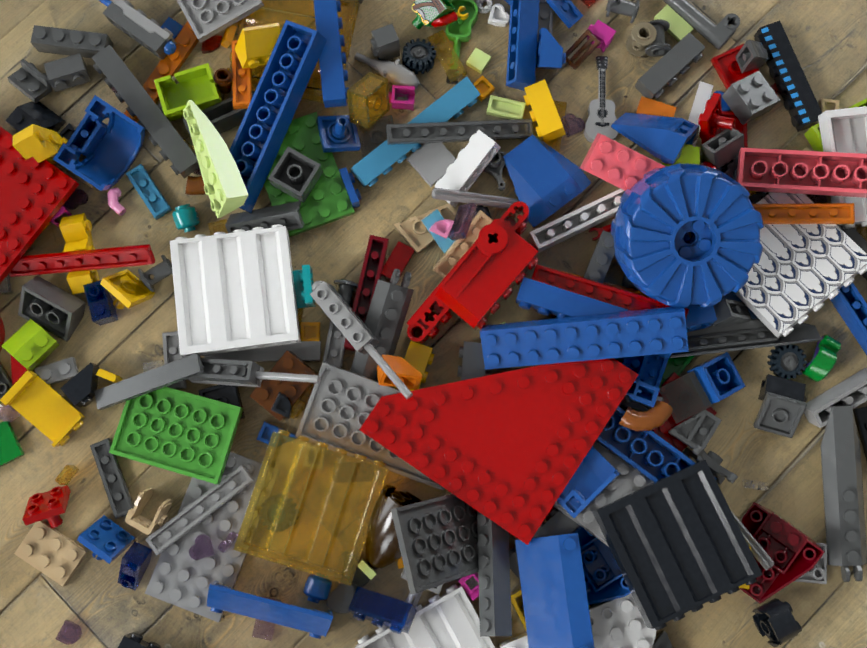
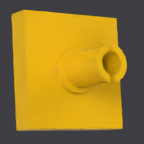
[100,269,155,309]

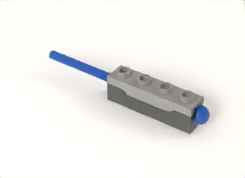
[99,0,177,60]

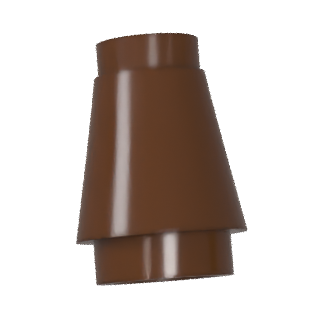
[213,68,233,94]

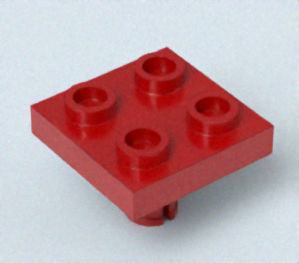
[698,93,736,144]
[22,485,71,528]

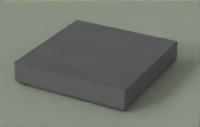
[753,392,807,438]

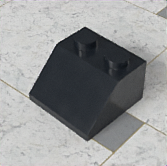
[5,101,66,132]

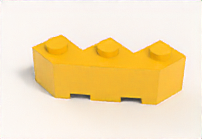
[13,124,68,165]
[59,213,100,294]

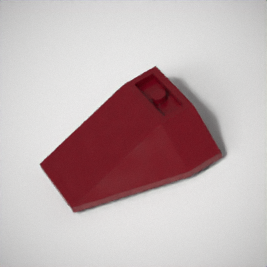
[739,502,825,604]

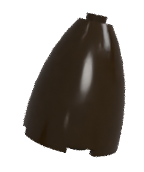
[365,485,422,569]

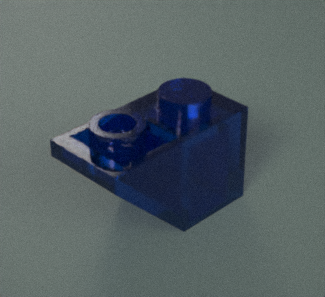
[83,280,118,326]
[117,541,153,591]

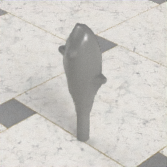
[354,52,420,89]

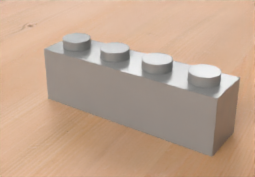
[804,368,867,428]

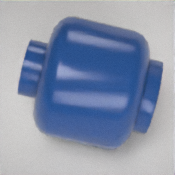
[303,571,332,603]

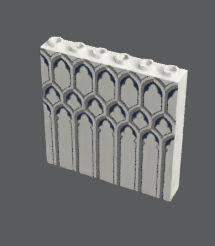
[735,192,867,338]

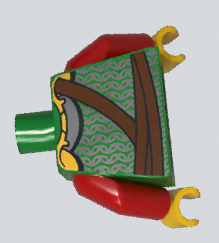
[412,0,469,29]

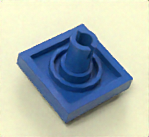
[316,115,361,153]
[77,515,135,564]

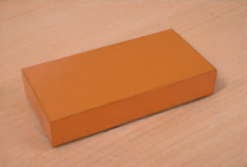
[636,96,677,117]

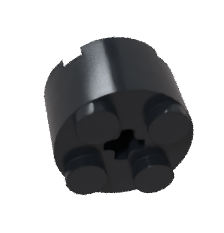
[752,598,802,647]

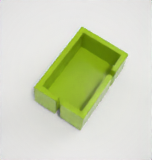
[154,63,222,122]

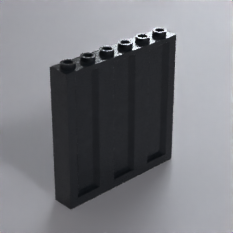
[592,460,763,630]

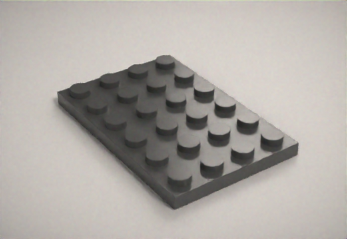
[391,494,478,594]

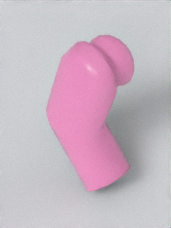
[107,187,126,216]

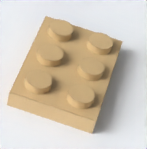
[14,520,88,587]

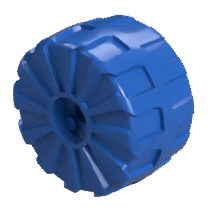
[611,164,764,308]

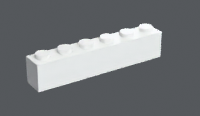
[528,189,625,253]

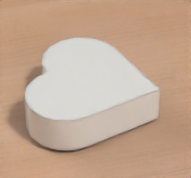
[488,3,510,27]

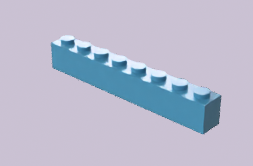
[350,77,480,187]

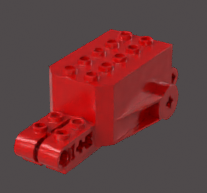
[407,201,539,343]

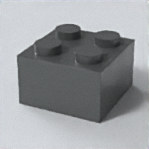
[722,71,780,125]
[268,147,323,203]

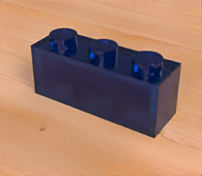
[348,586,417,634]

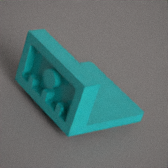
[293,264,316,309]

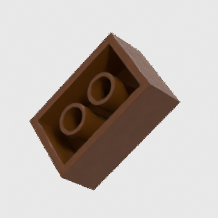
[250,350,318,421]

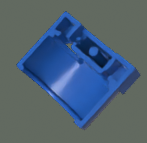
[53,95,145,191]

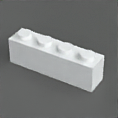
[435,130,501,207]

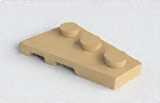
[394,203,461,254]

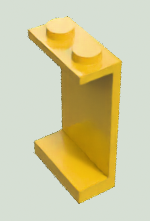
[0,370,86,447]

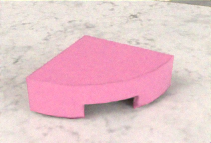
[428,219,454,239]

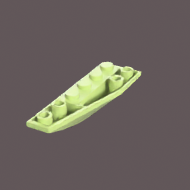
[183,100,249,218]

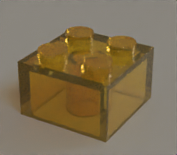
[347,72,390,129]

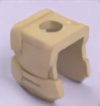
[125,488,174,535]

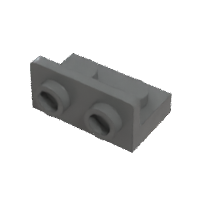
[8,59,52,103]

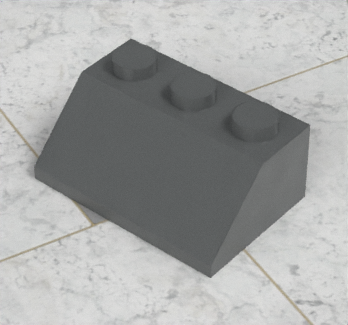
[18,276,86,342]

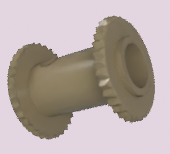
[626,21,657,57]

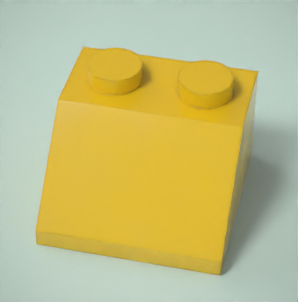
[235,23,280,69]

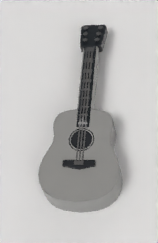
[583,56,618,143]

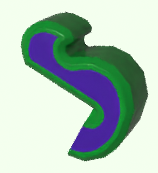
[801,334,841,382]

